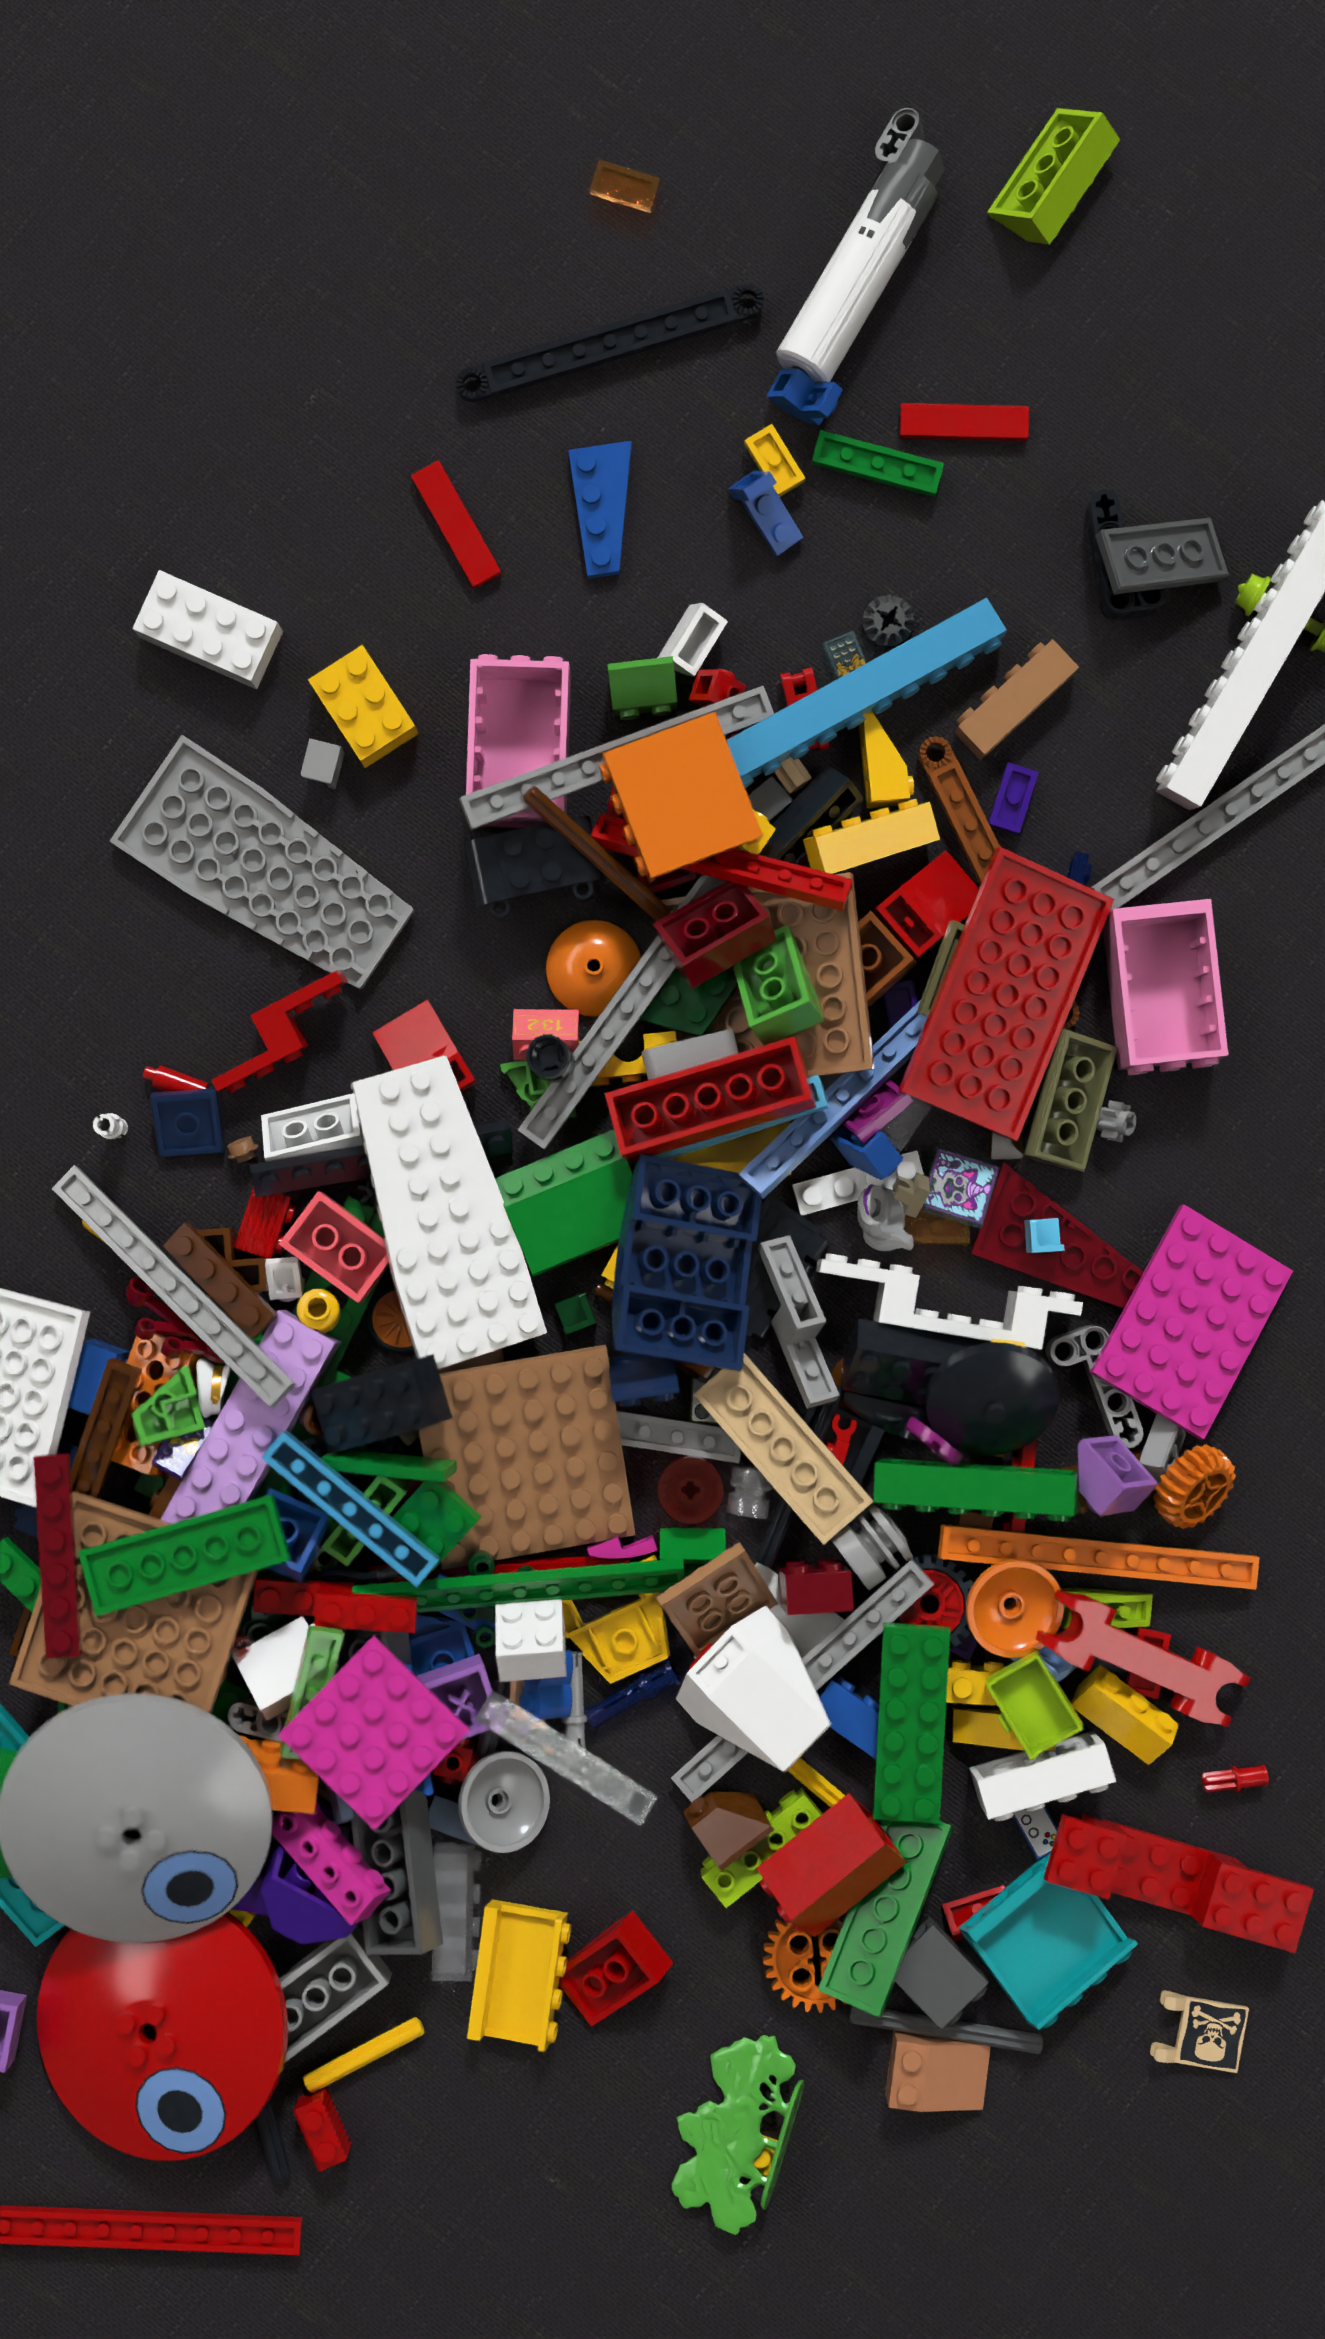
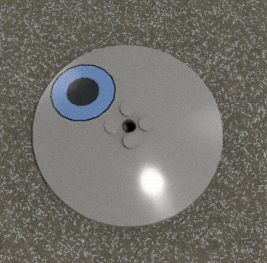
[0,1694,273,1943]

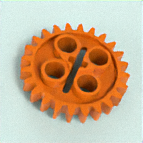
[763,1916,847,2013]

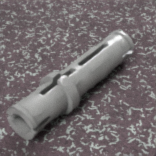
[561,1651,587,1753]

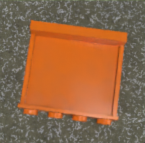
[599,712,763,883]

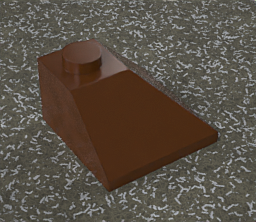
[683,1791,774,1871]

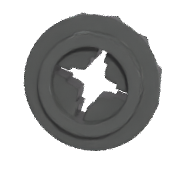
[863,594,915,647]

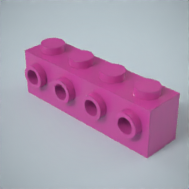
[271,1801,391,1925]

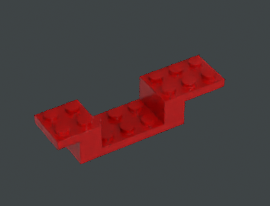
[1043,1813,1314,1953]

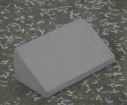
[1139,1414,1186,1483]

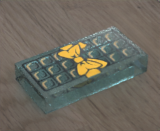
[823,631,867,679]

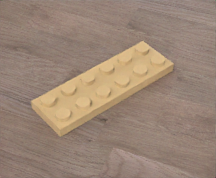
[693,1353,873,1545]

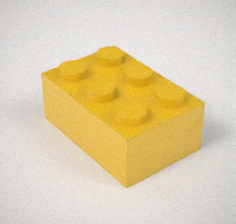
[308,645,419,768]

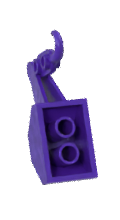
[231,1841,357,1944]

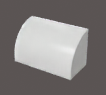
[658,603,728,676]

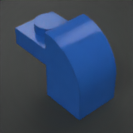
[766,368,843,426]

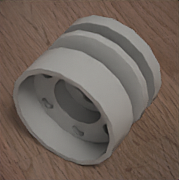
[831,1502,913,1591]

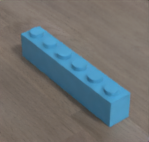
[261,1430,440,1587]

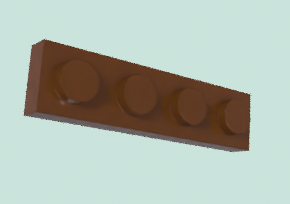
[163,1223,278,1339]

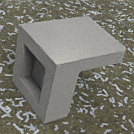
[301,738,345,789]

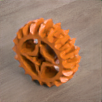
[1153,1444,1236,1529]

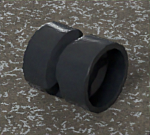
[526,1034,575,1083]

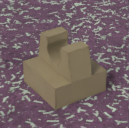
[892,1173,930,1218]

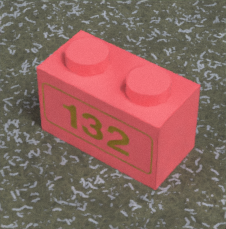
[512,1009,579,1061]

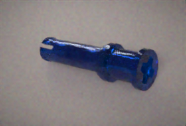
[585,1658,682,1728]

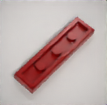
[899,403,1029,442]
[411,460,502,589]

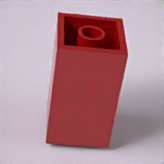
[756,1793,907,1937]

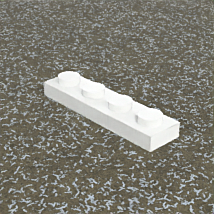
[792,1150,924,1216]

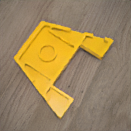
[562,1554,670,1684]

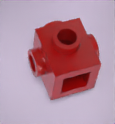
[689,669,746,708]
[433,1738,479,1785]

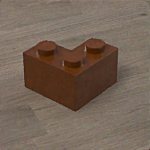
[197,1228,269,1295]

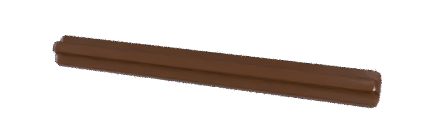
[523,786,671,922]

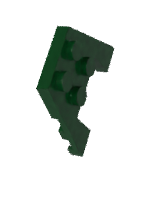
[606,904,739,1037]

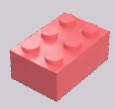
[279,1191,390,1303]

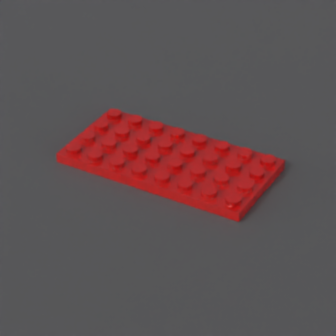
[898,847,1114,1141]

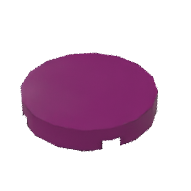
[905,1416,963,1466]

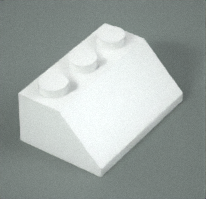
[261,1093,364,1162]

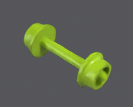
[1235,574,1325,653]

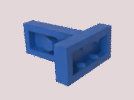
[728,470,804,556]

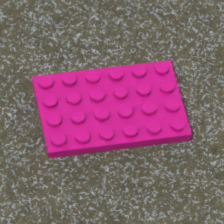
[1089,1204,1293,1440]

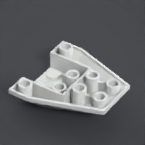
[676,1606,831,1772]

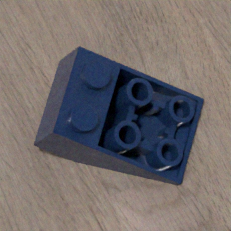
[608,1354,679,1407]

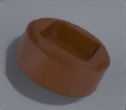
[300,1402,323,1436]

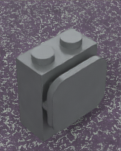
[895,1917,989,2029]

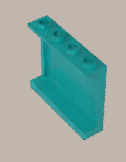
[958,1853,1138,2030]

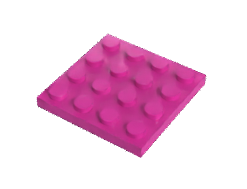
[278,1635,470,1830]

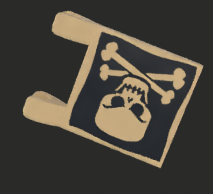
[1150,1990,1249,2073]

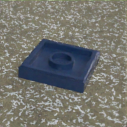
[150,1088,225,1157]

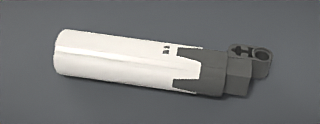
[776,108,945,383]

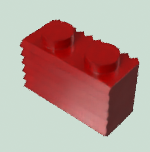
[234,1186,297,1259]
[293,2087,352,2171]

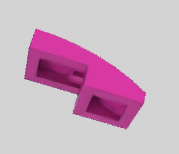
[587,1535,658,1559]

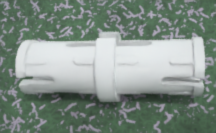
[93,1113,128,1139]

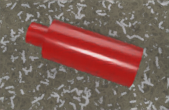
[143,1065,210,1092]

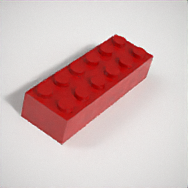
[605,1036,817,1163]

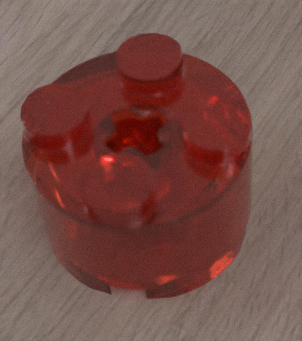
[658,1455,724,1524]

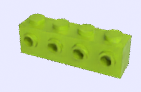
[701,1788,823,1908]

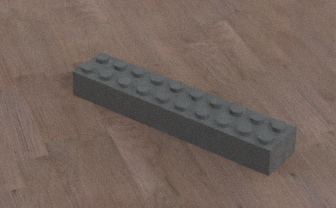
[334,1628,443,1955]

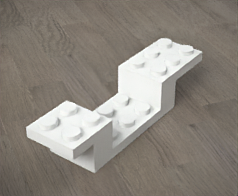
[816,1254,1083,1349]

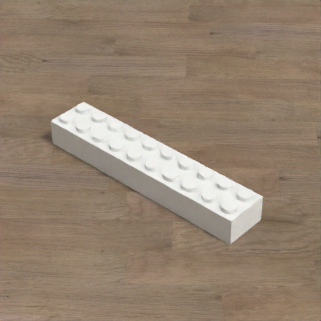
[1156,500,1325,810]

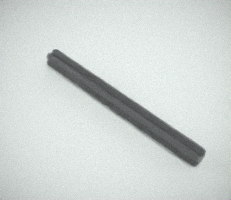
[849,2006,1043,2054]

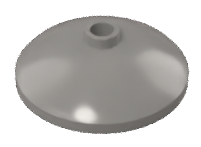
[458,1751,550,1853]

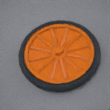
[367,1285,414,1353]

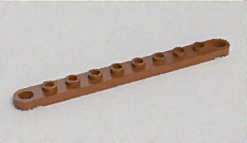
[918,736,1080,1029]

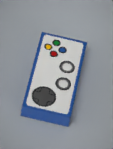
[1013,1807,1058,1860]

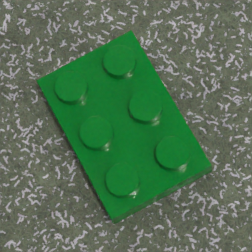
[392,1481,482,1580]

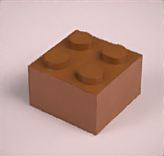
[858,911,918,1007]

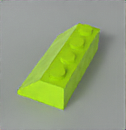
[987,108,1120,245]

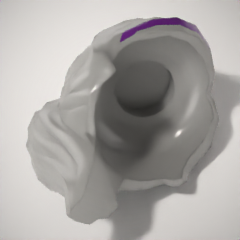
[857,1184,914,1251]

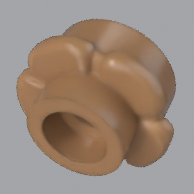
[227,1136,258,1163]

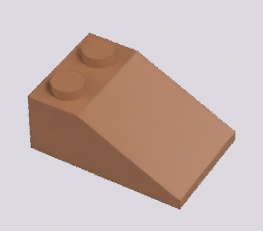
[885,2030,991,2112]

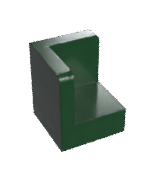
[555,1292,597,1335]

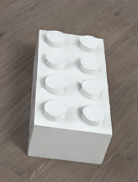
[132,570,283,689]
[969,1731,1116,1821]

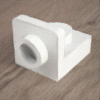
[265,1257,305,1302]

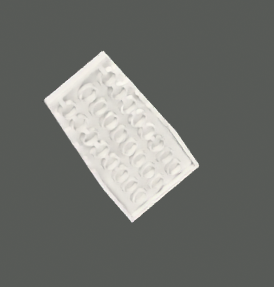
[351,1056,547,1369]

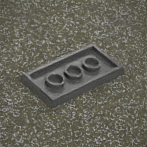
[1095,517,1229,595]

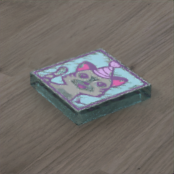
[921,1148,1000,1229]

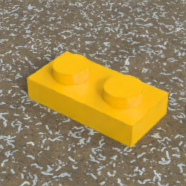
[744,424,805,497]

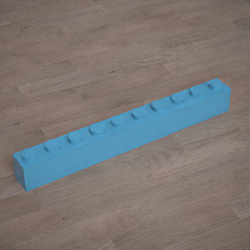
[726,598,1007,788]

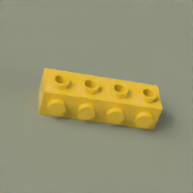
[803,798,940,874]
[946,1660,1005,1706]

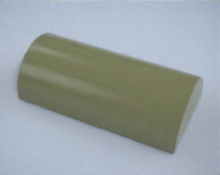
[1024,1029,1118,1172]

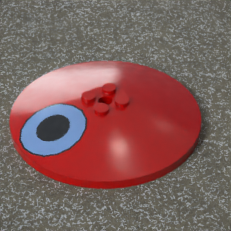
[37,1912,288,2161]

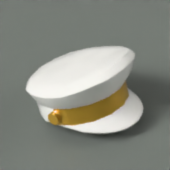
[196,1358,231,1418]

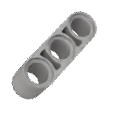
[641,1030,739,1080]

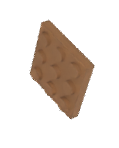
[656,1542,778,1657]

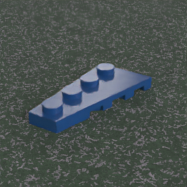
[568,441,632,579]

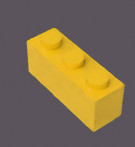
[1071,1665,1179,1765]

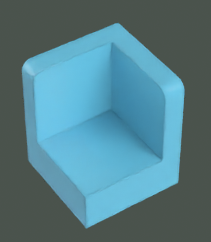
[1024,1218,1065,1253]

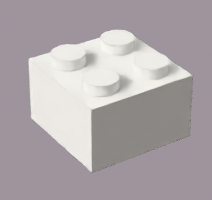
[496,1599,567,1682]

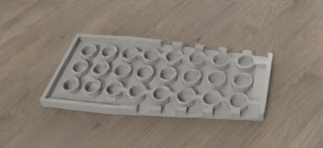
[110,735,414,989]

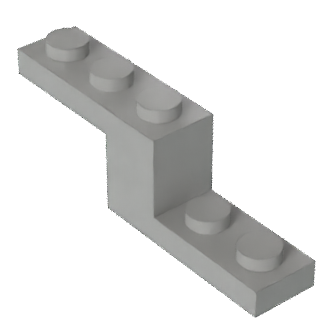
[757,1235,840,1409]

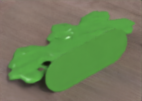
[672,2035,804,2235]

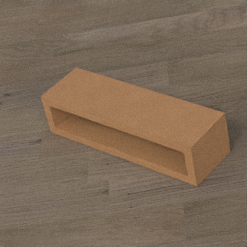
[954,639,1079,761]

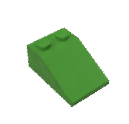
[733,925,824,1045]

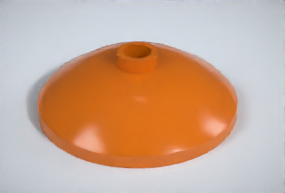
[546,920,641,1017]
[966,1559,1064,1658]

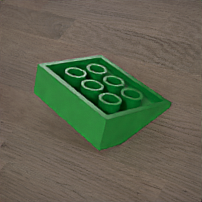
[495,1129,633,1277]

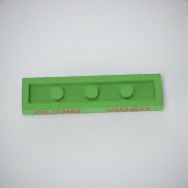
[279,1625,344,1759]

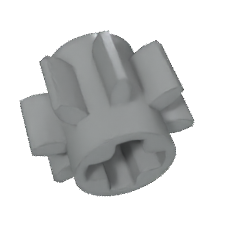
[1096,1100,1136,1142]

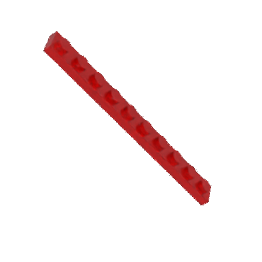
[0,2205,303,2255]

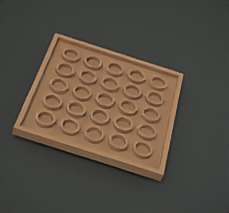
[661,872,875,1077]
[419,1345,635,1570]
[9,1491,258,1714]

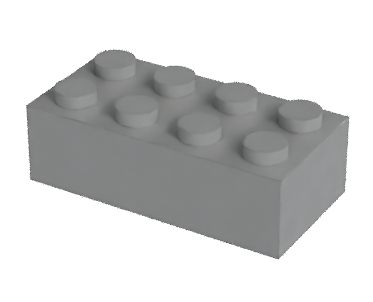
[278,1925,392,2063]

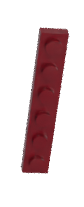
[33,1453,82,1659]

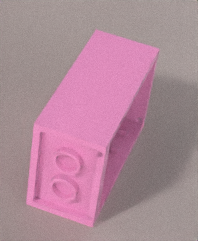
[466,654,571,828]
[1103,899,1228,1075]

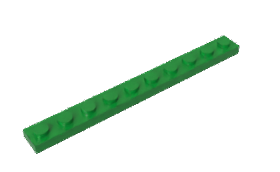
[352,1558,685,1613]

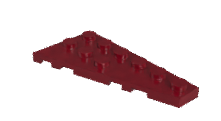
[970,1162,1144,1309]

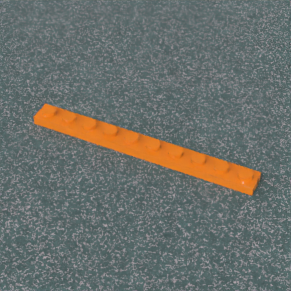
[938,1524,1260,1590]

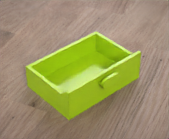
[986,1649,1083,1760]

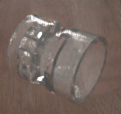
[726,1466,772,1519]

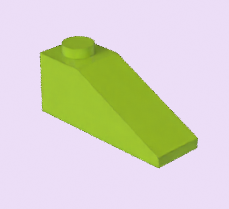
[1060,1588,1153,1629]

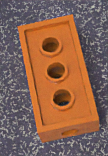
[112,1334,209,1477]

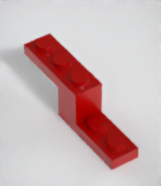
[211,971,348,1094]
[253,1577,418,1633]

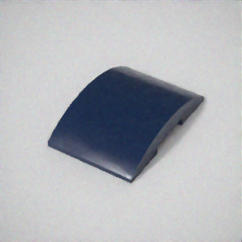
[612,1154,762,1372]

